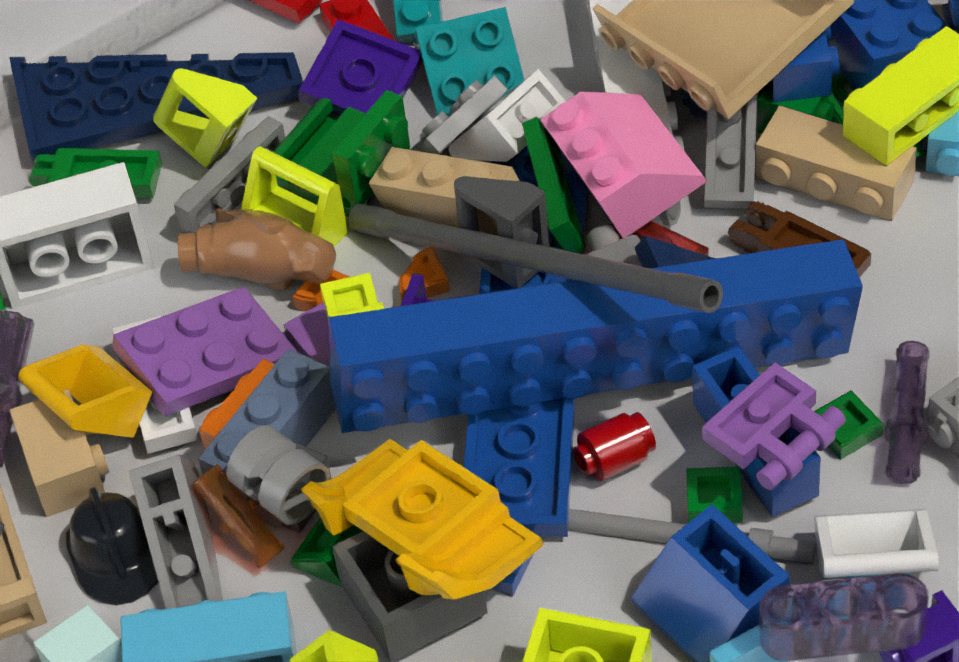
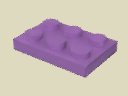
[112,286,298,417]

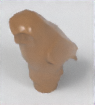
[178,209,336,291]

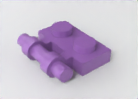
[702,362,846,490]

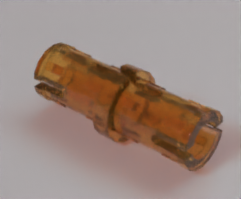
[191,464,286,569]

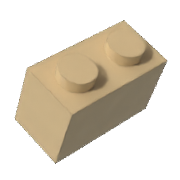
[9,389,110,517]

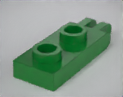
[29,148,162,198]

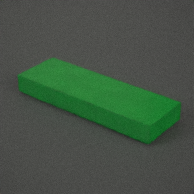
[522,116,587,253]

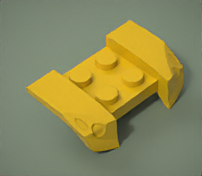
[301,439,544,599]

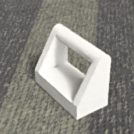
[449,69,566,162]
[814,509,939,578]

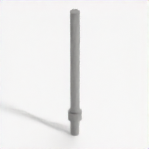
[568,509,816,563]

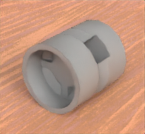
[226,425,330,525]

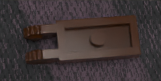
[727,201,871,277]

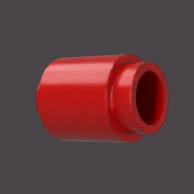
[573,412,656,482]

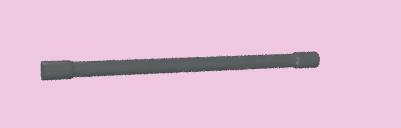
[349,204,723,313]

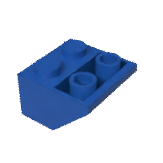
[631,504,790,662]

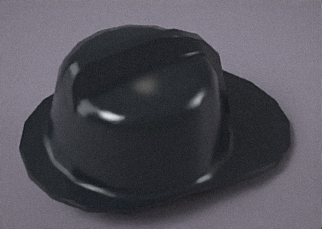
[66,487,158,605]

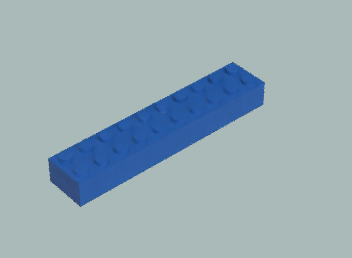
[329,239,863,433]

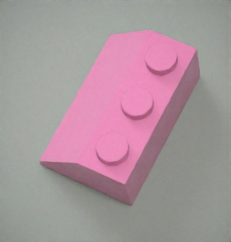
[540,91,707,238]

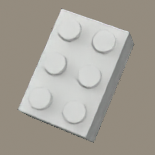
[0,162,155,309]

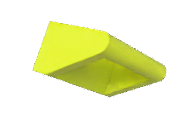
[153,68,257,169]
[241,146,348,247]

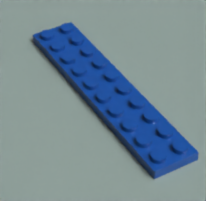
[464,145,588,537]

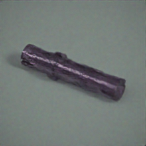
[884,341,930,484]

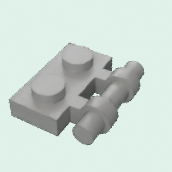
[410,76,508,155]

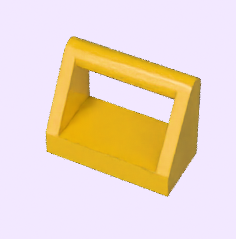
[18,344,152,438]

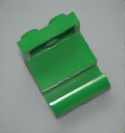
[273,90,411,217]

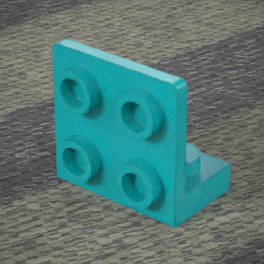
[413,7,525,116]

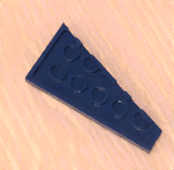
[9,52,303,163]

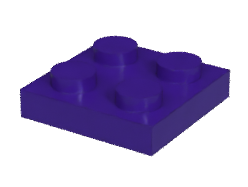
[299,19,423,116]

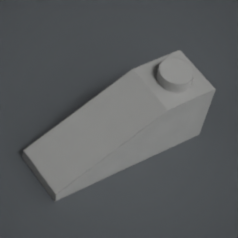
[129,454,223,609]

